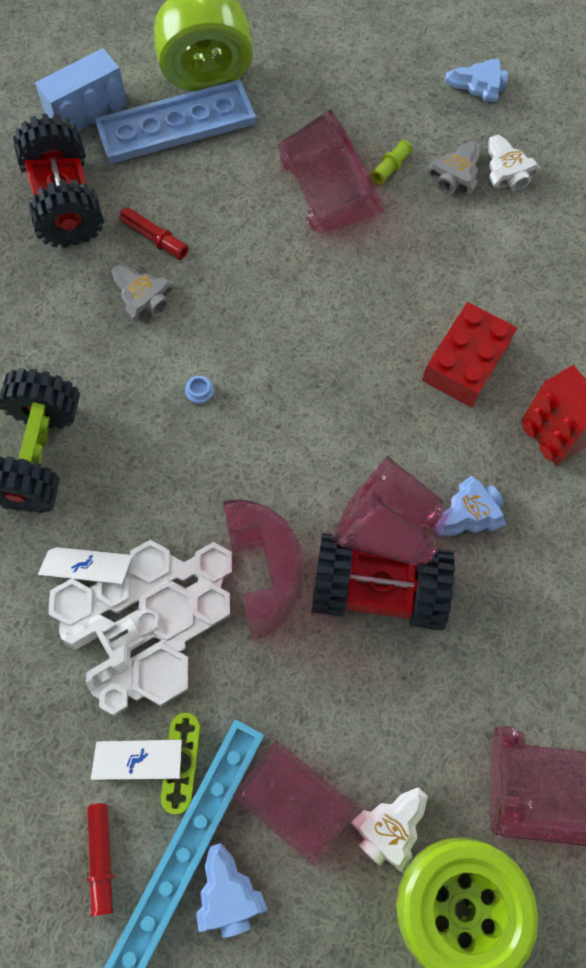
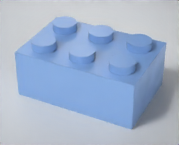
[35,48,127,131]

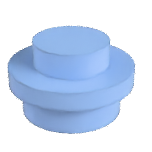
[185,376,214,404]

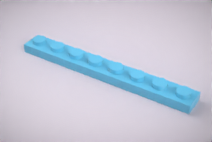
[104,719,264,968]

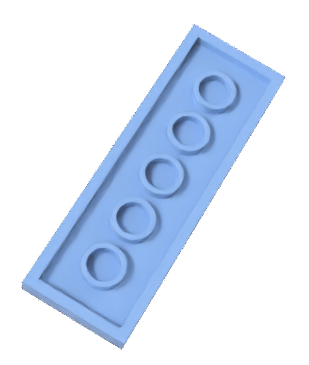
[94,79,256,164]

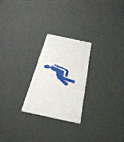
[38,547,133,584]
[91,740,182,780]

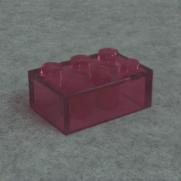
[232,740,358,867]

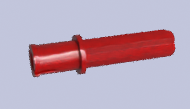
[119,207,189,261]
[86,803,115,917]

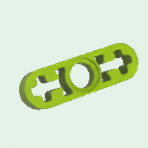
[161,713,201,815]

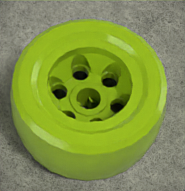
[154,0,253,92]
[396,837,538,968]

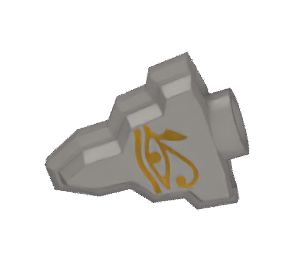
[426,141,480,195]
[111,264,175,321]

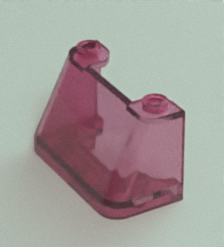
[277,109,386,234]
[331,456,443,566]
[490,726,586,846]

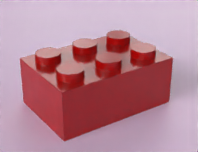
[422,302,518,408]
[521,364,586,466]

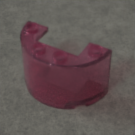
[223,500,302,641]

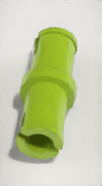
[370,140,413,185]

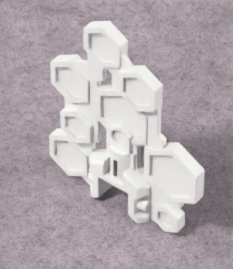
[48,540,232,716]

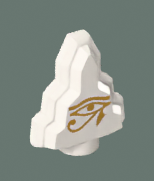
[488,135,541,192]
[351,787,428,873]

